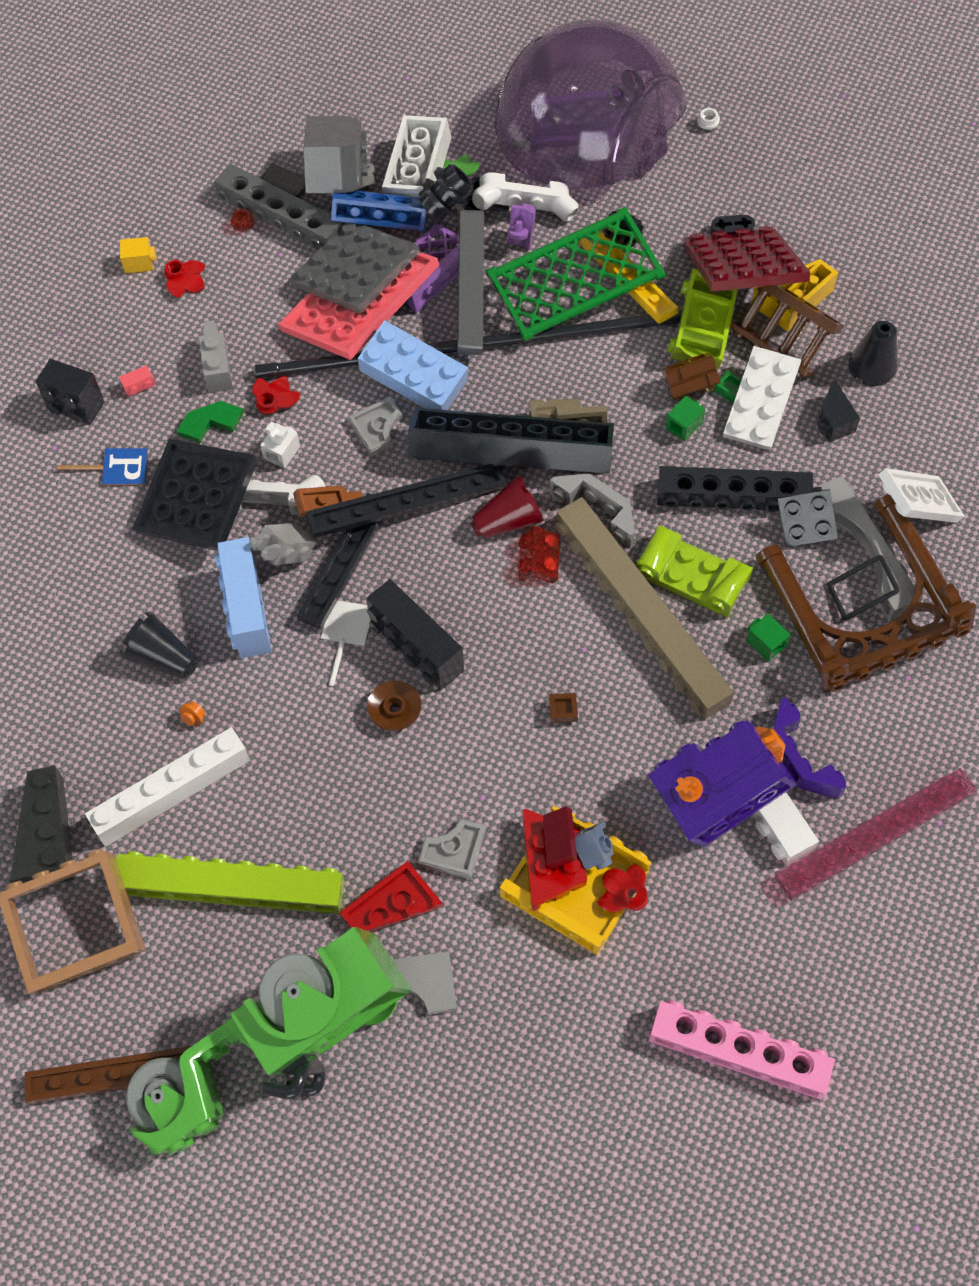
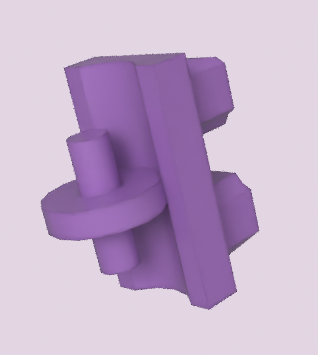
[507,203,536,250]

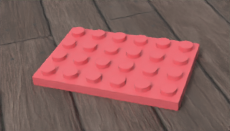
[278,252,439,360]

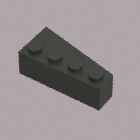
[10,765,75,885]

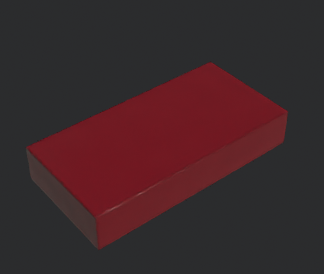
[543,806,577,869]

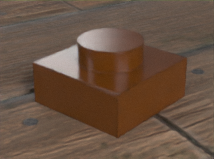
[549,693,578,723]

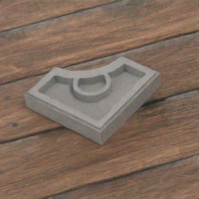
[348,396,403,457]
[417,818,487,880]
[393,951,457,1015]

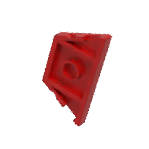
[522,809,587,911]

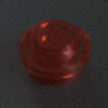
[231,209,254,231]

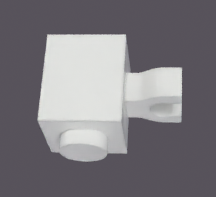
[260,422,300,469]

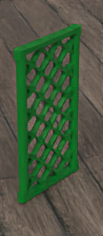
[485,207,666,342]

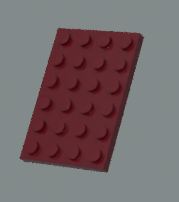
[683,226,810,292]

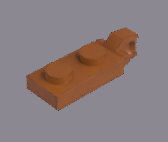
[293,486,363,516]

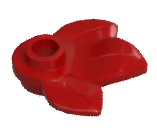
[164,260,206,298]
[252,376,300,415]
[597,863,648,913]

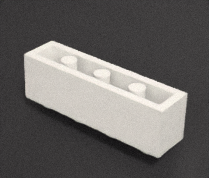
[753,793,819,866]

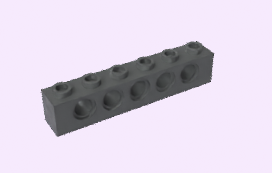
[214,163,343,250]

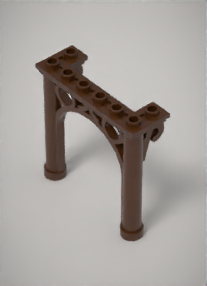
[756,494,976,693]

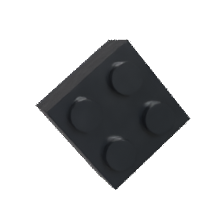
[35,359,105,425]

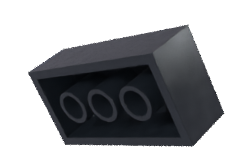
[366,579,464,691]

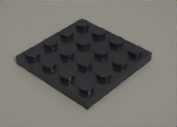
[132,439,258,551]

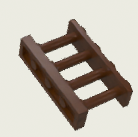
[730,285,844,378]

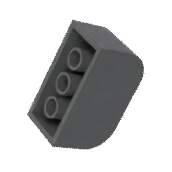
[303,116,367,193]

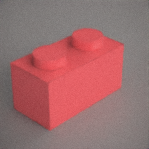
[119,365,155,397]

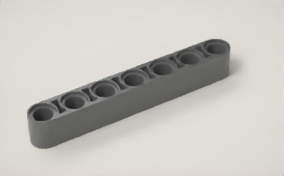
[457,210,484,355]

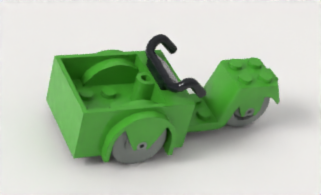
[126,927,412,1155]

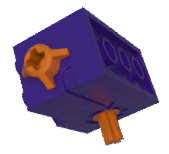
[648,720,797,847]

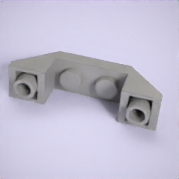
[550,473,635,548]

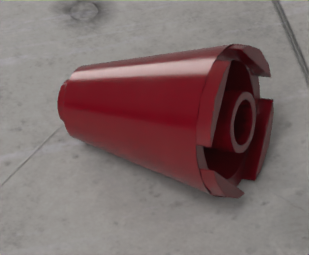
[470,476,544,539]

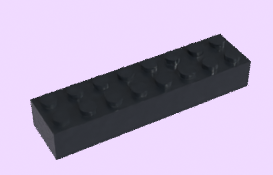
[408,408,614,475]

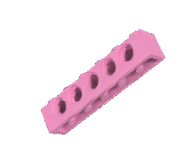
[648,1000,835,1100]

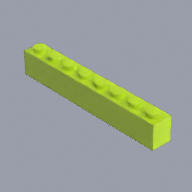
[116,851,345,914]

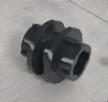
[419,164,474,220]

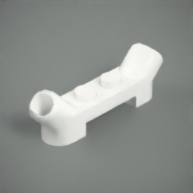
[472,173,578,222]
[238,475,326,515]

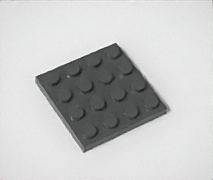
[289,222,420,314]

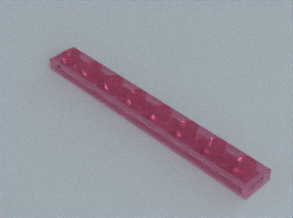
[775,768,977,901]

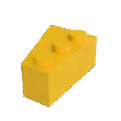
[751,259,839,332]

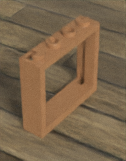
[0,849,146,994]

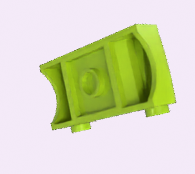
[667,269,738,370]
[636,525,753,618]

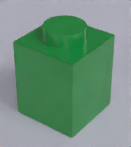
[665,396,705,442]
[746,614,791,662]

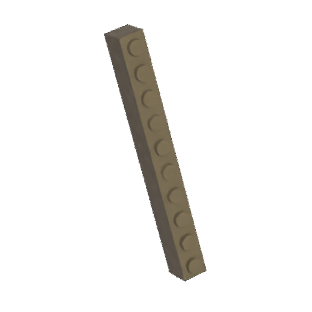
[555,497,734,719]

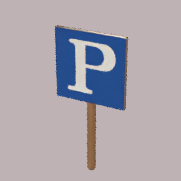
[56,448,148,486]

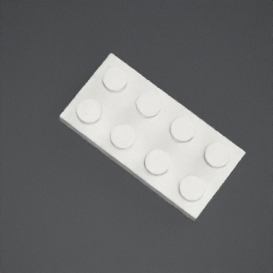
[723,346,801,451]
[878,468,965,523]

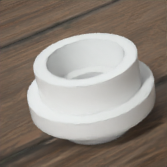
[697,108,720,130]

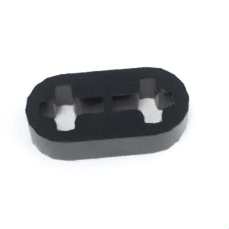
[710,215,755,235]

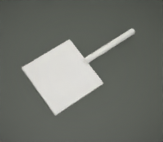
[321,601,370,686]

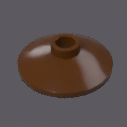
[367,680,421,731]

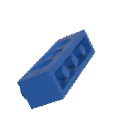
[331,190,426,231]

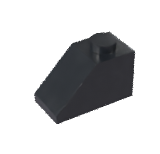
[817,381,860,443]

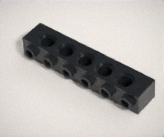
[657,466,813,512]

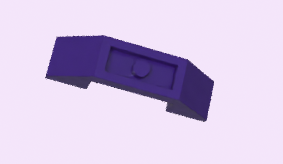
[773,697,847,799]

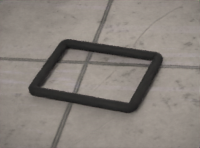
[827,555,900,620]

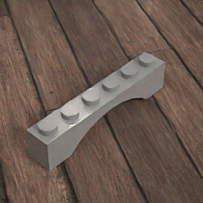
[816,476,922,622]

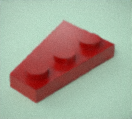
[340,861,443,932]

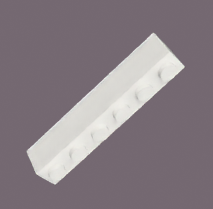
[85,727,250,847]

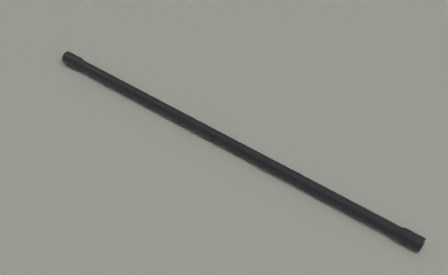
[255,310,683,379]

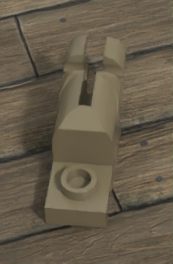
[529,398,608,423]

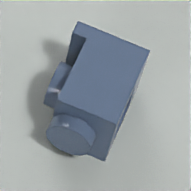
[575,821,614,870]

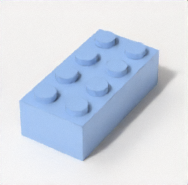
[358,320,468,410]
[214,537,272,658]

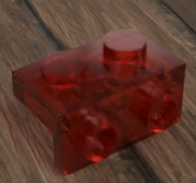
[517,526,561,584]

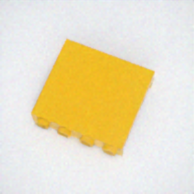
[500,805,651,955]

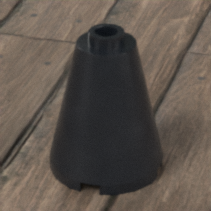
[849,321,898,386]
[119,612,198,679]

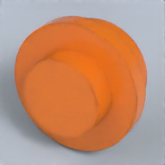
[179,701,206,726]

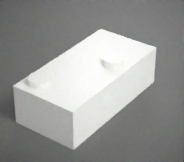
[382,115,451,198]

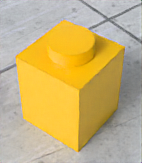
[120,237,157,273]

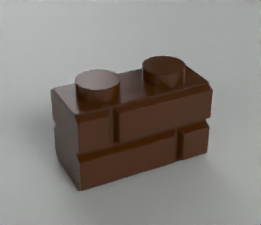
[661,352,720,401]

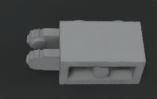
[199,321,233,393]
[250,523,316,565]

